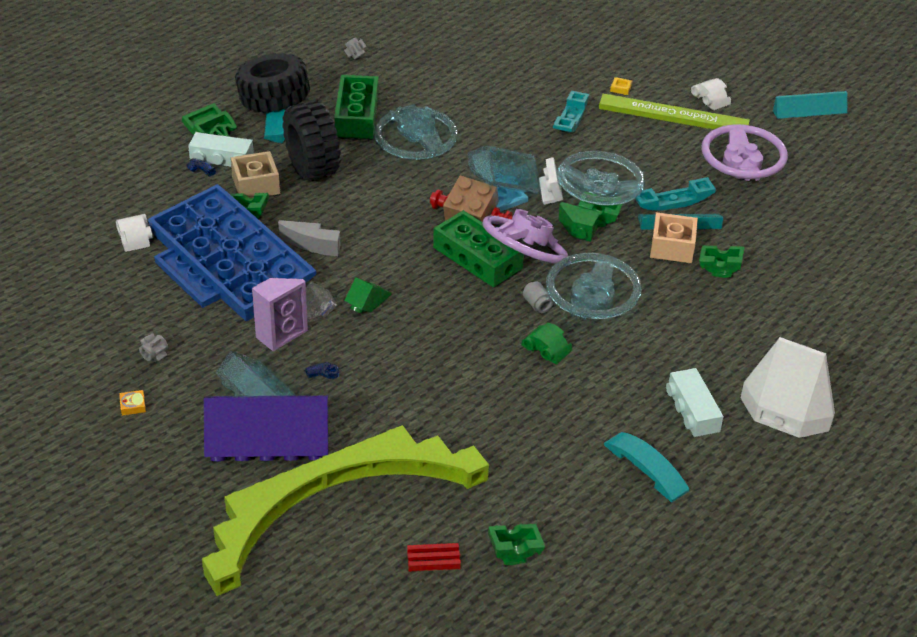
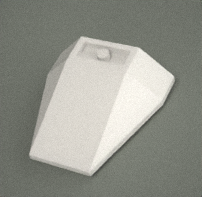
[741,337,835,438]

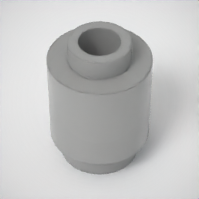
[523,281,553,313]

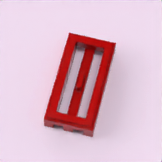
[407,543,461,571]

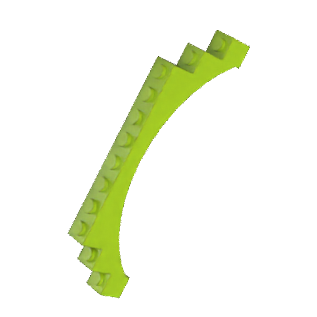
[202,425,489,596]

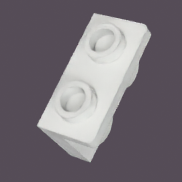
[539,158,563,205]

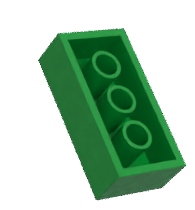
[334,75,378,139]

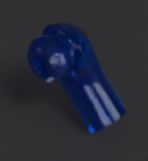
[186,158,216,177]
[305,362,340,379]

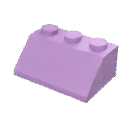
[252,278,308,351]

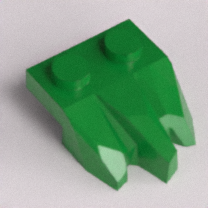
[182,103,237,137]

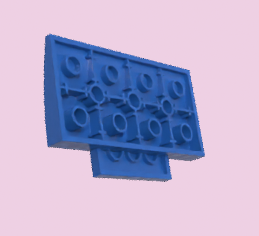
[148,184,316,322]

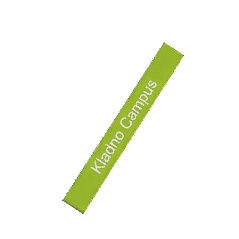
[599,94,750,135]

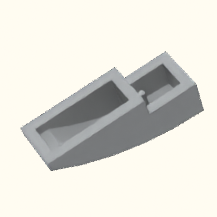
[278,220,340,257]

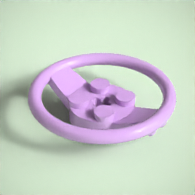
[702,125,788,181]
[482,209,568,264]

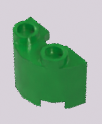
[578,192,623,227]
[230,193,269,219]
[699,245,745,278]
[521,323,572,365]
[488,524,545,565]

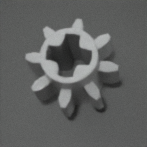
[344,37,367,60]
[139,333,168,362]

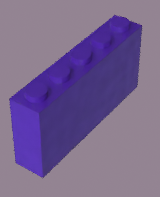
[204,395,329,461]

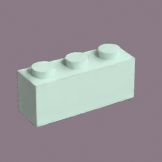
[189,132,254,166]
[666,368,724,437]

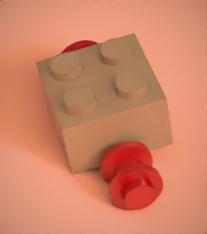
[430,176,513,227]

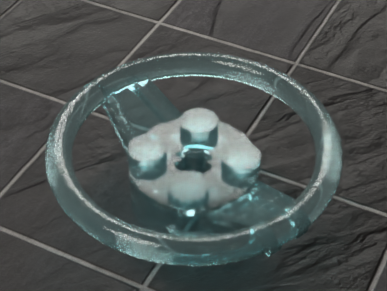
[374,104,458,159]
[557,151,645,205]
[546,253,642,320]

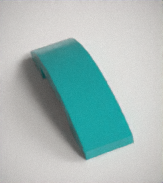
[553,91,589,133]
[633,177,716,211]
[604,432,689,502]

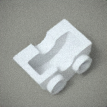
[691,78,731,110]
[116,214,153,252]

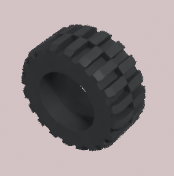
[235,53,310,113]
[282,101,341,181]

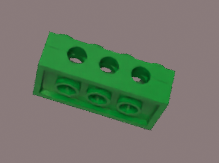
[433,210,524,288]

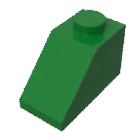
[558,202,600,242]
[344,277,392,314]

